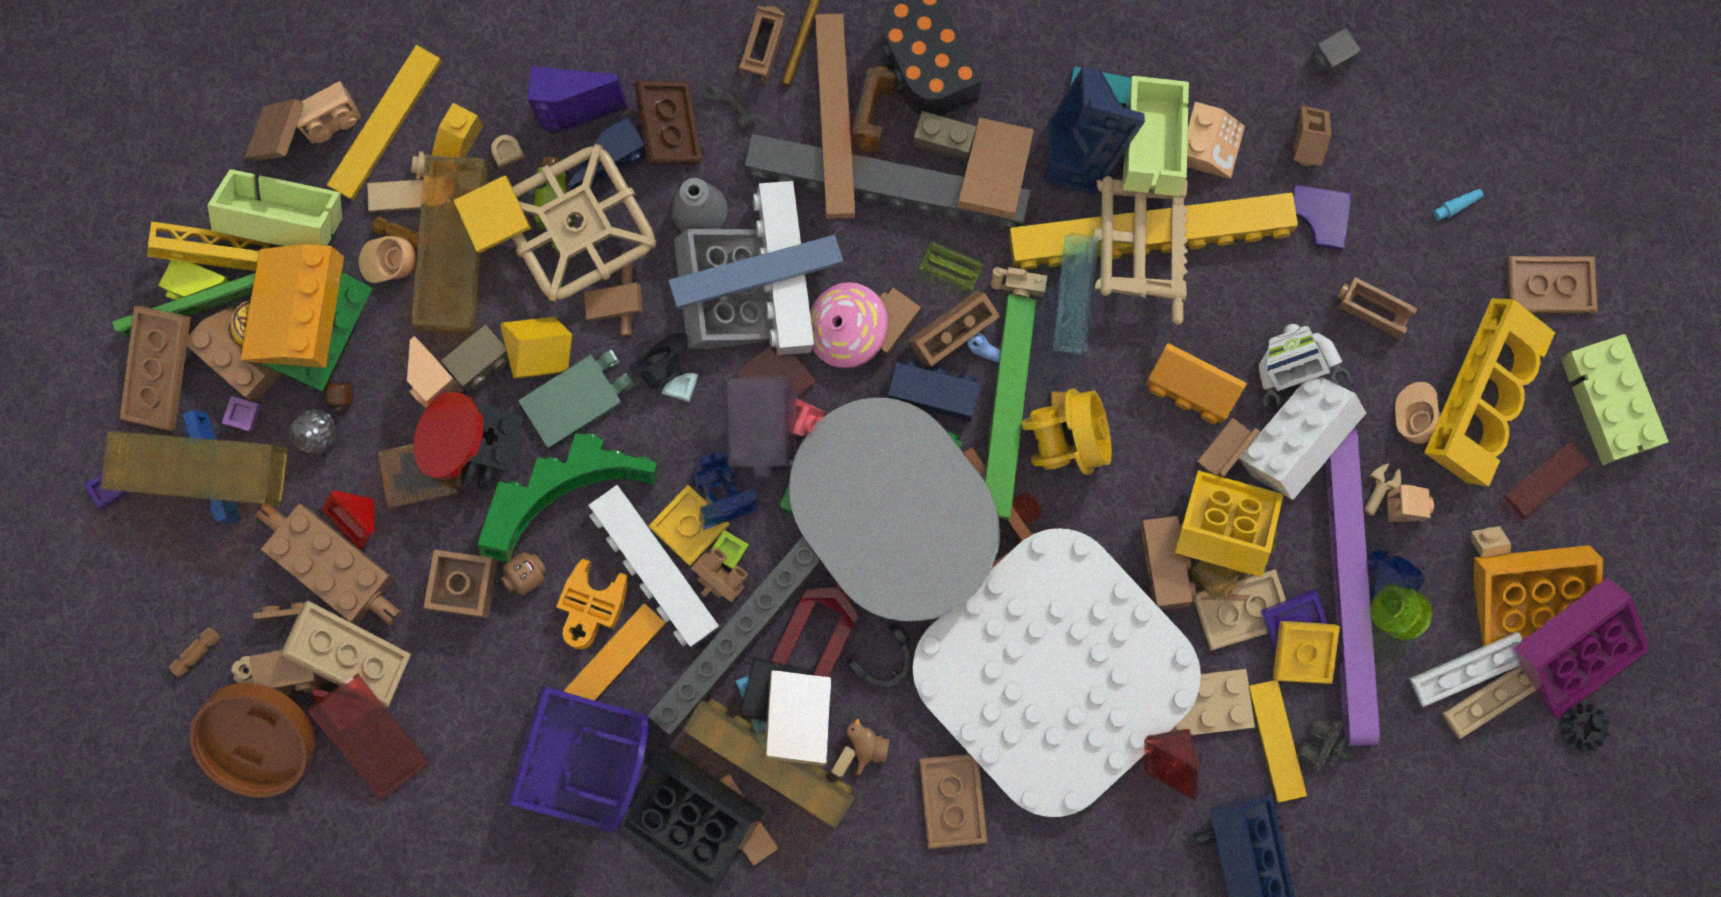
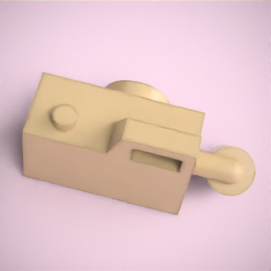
[991,267,1047,298]

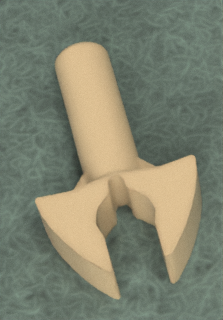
[1363,463,1401,516]

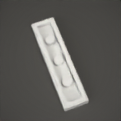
[1409,632,1522,707]

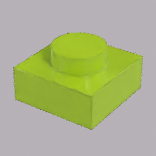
[711,530,749,569]

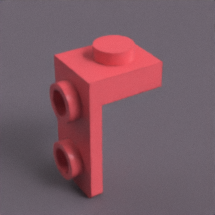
[782,397,826,436]

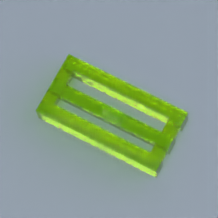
[920,241,983,291]

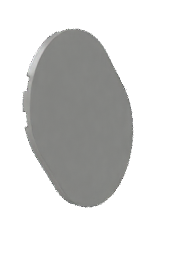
[789,398,1000,622]

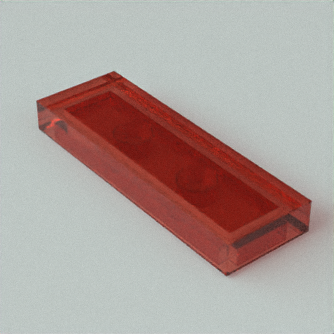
[1503,441,1590,518]

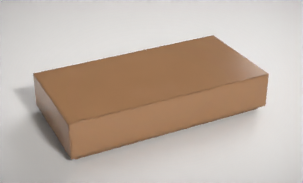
[584,282,643,322]

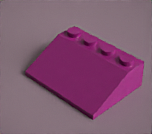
[1513,578,1650,719]

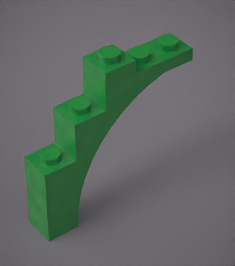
[478,433,658,562]

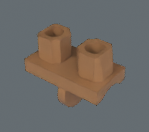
[691,548,748,602]

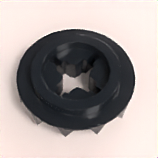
[1561,703,1610,751]

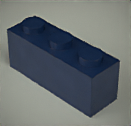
[888,360,981,421]

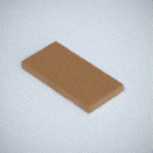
[958,118,1034,220]
[120,306,191,431]

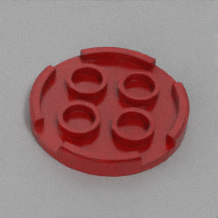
[413,392,483,480]

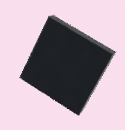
[739,657,812,722]

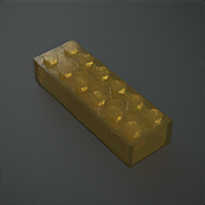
[411,155,489,334]
[100,431,288,507]
[682,698,855,828]

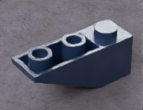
[569,117,646,190]

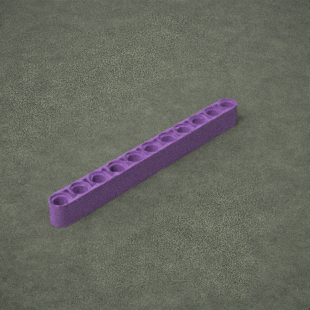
[1325,428,1380,746]

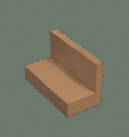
[1196,418,1260,477]

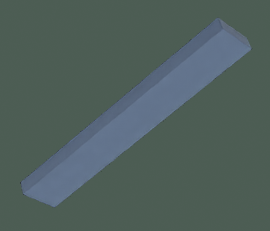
[668,235,843,309]

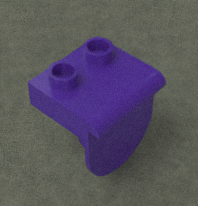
[506,685,649,833]

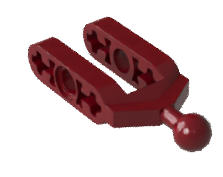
[771,581,858,678]

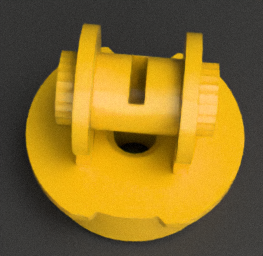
[1021,388,1112,475]

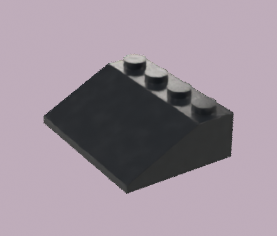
[618,746,765,894]

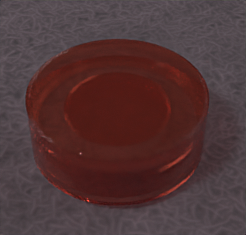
[1013,493,1041,523]

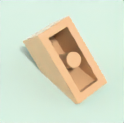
[1387,485,1434,522]

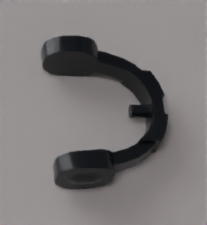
[846,623,911,688]

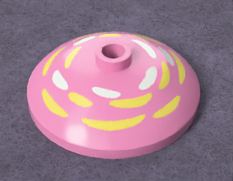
[810,282,888,368]

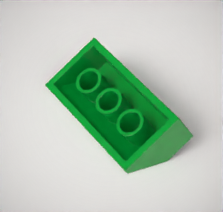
[260,273,373,391]

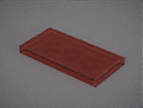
[308,673,430,800]

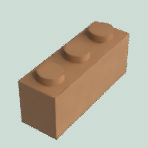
[907,292,1000,366]
[1140,516,1196,611]

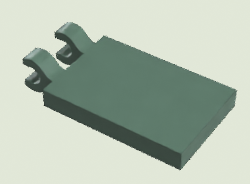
[518,350,635,450]

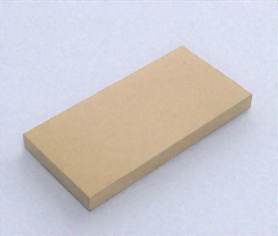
[280,601,411,708]

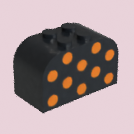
[880,0,982,116]

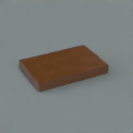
[634,81,702,165]

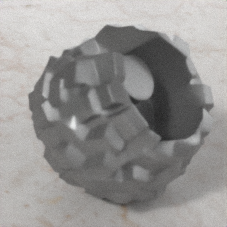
[289,409,337,455]

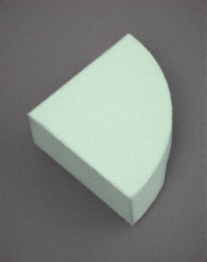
[662,373,698,403]

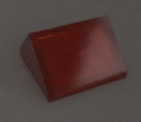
[1144,729,1200,801]

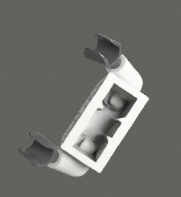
[1259,324,1352,410]

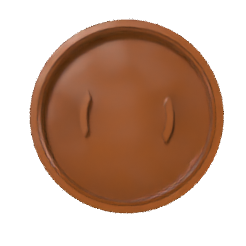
[189,683,315,798]

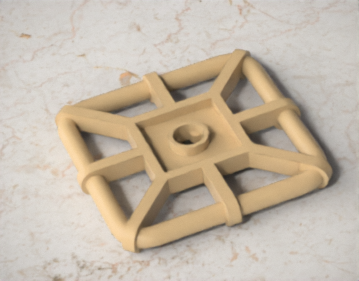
[512,144,657,302]

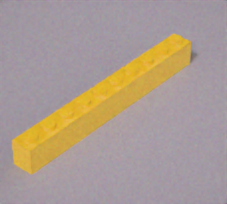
[1008,193,1298,271]

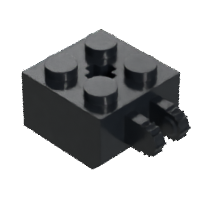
[460,402,523,491]

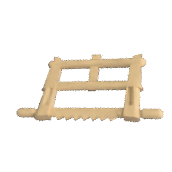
[1094,176,1188,325]

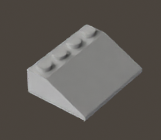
[674,229,773,349]

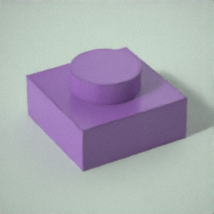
[222,396,261,433]

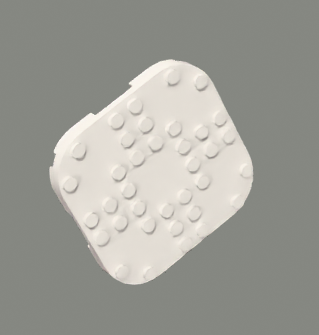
[913,528,1201,817]

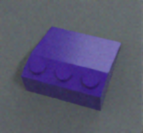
[527,66,628,132]

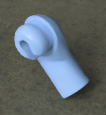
[967,332,1000,363]

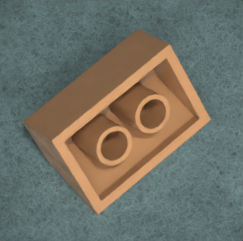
[187,306,282,403]

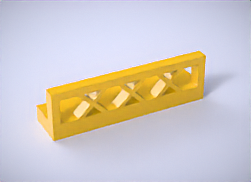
[147,222,270,272]

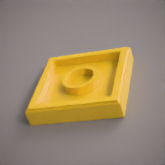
[454,175,531,253]
[648,485,730,567]
[1273,621,1340,684]

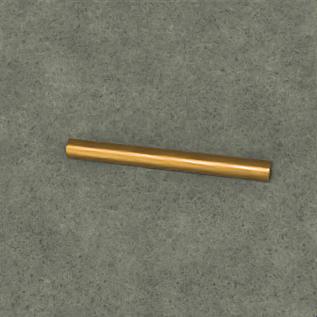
[780,0,821,87]

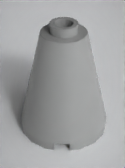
[671,178,728,232]

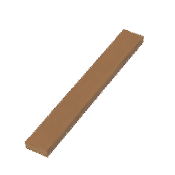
[815,14,855,219]

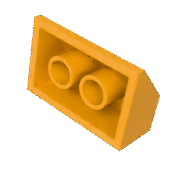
[1144,343,1247,424]

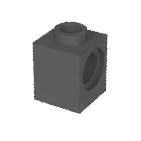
[1312,28,1361,76]

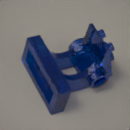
[691,451,759,530]

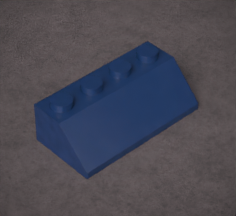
[1210,793,1295,897]

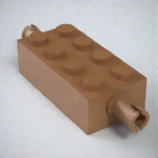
[255,503,402,626]

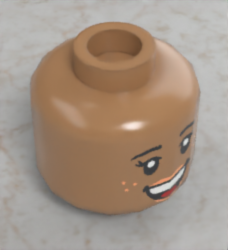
[501,552,547,595]

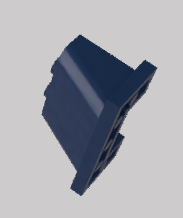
[1043,66,1145,195]

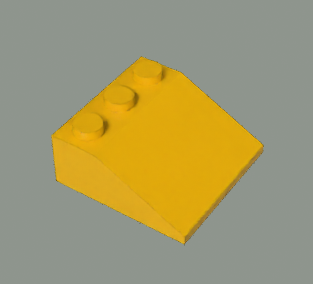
[1175,471,1284,577]

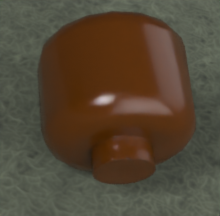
[324,382,353,411]

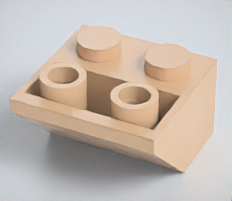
[297,81,362,144]

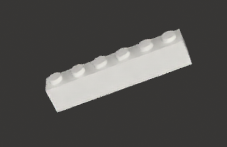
[753,181,814,356]
[589,485,720,649]

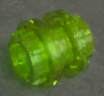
[1371,582,1432,641]

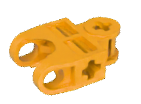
[556,559,628,650]

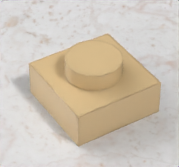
[1471,526,1511,558]

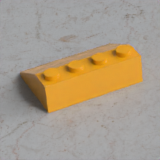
[241,244,344,368]
[1474,545,1603,646]

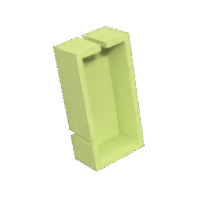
[1122,76,1189,196]
[208,169,342,246]
[1560,334,1669,465]

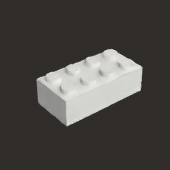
[1239,376,1366,500]

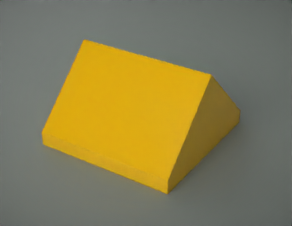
[500,317,572,379]

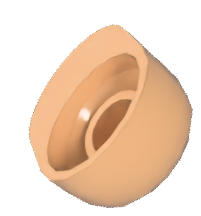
[359,236,416,283]
[1395,382,1441,444]

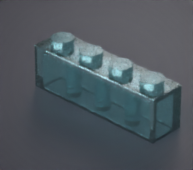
[1053,233,1099,354]

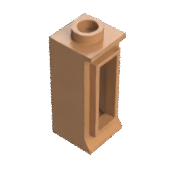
[739,6,786,84]
[1336,277,1417,339]

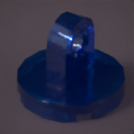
[1367,549,1425,607]

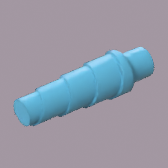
[1433,189,1484,221]

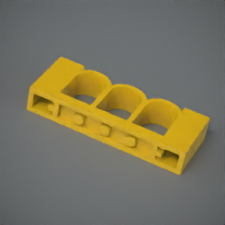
[1424,298,1555,487]

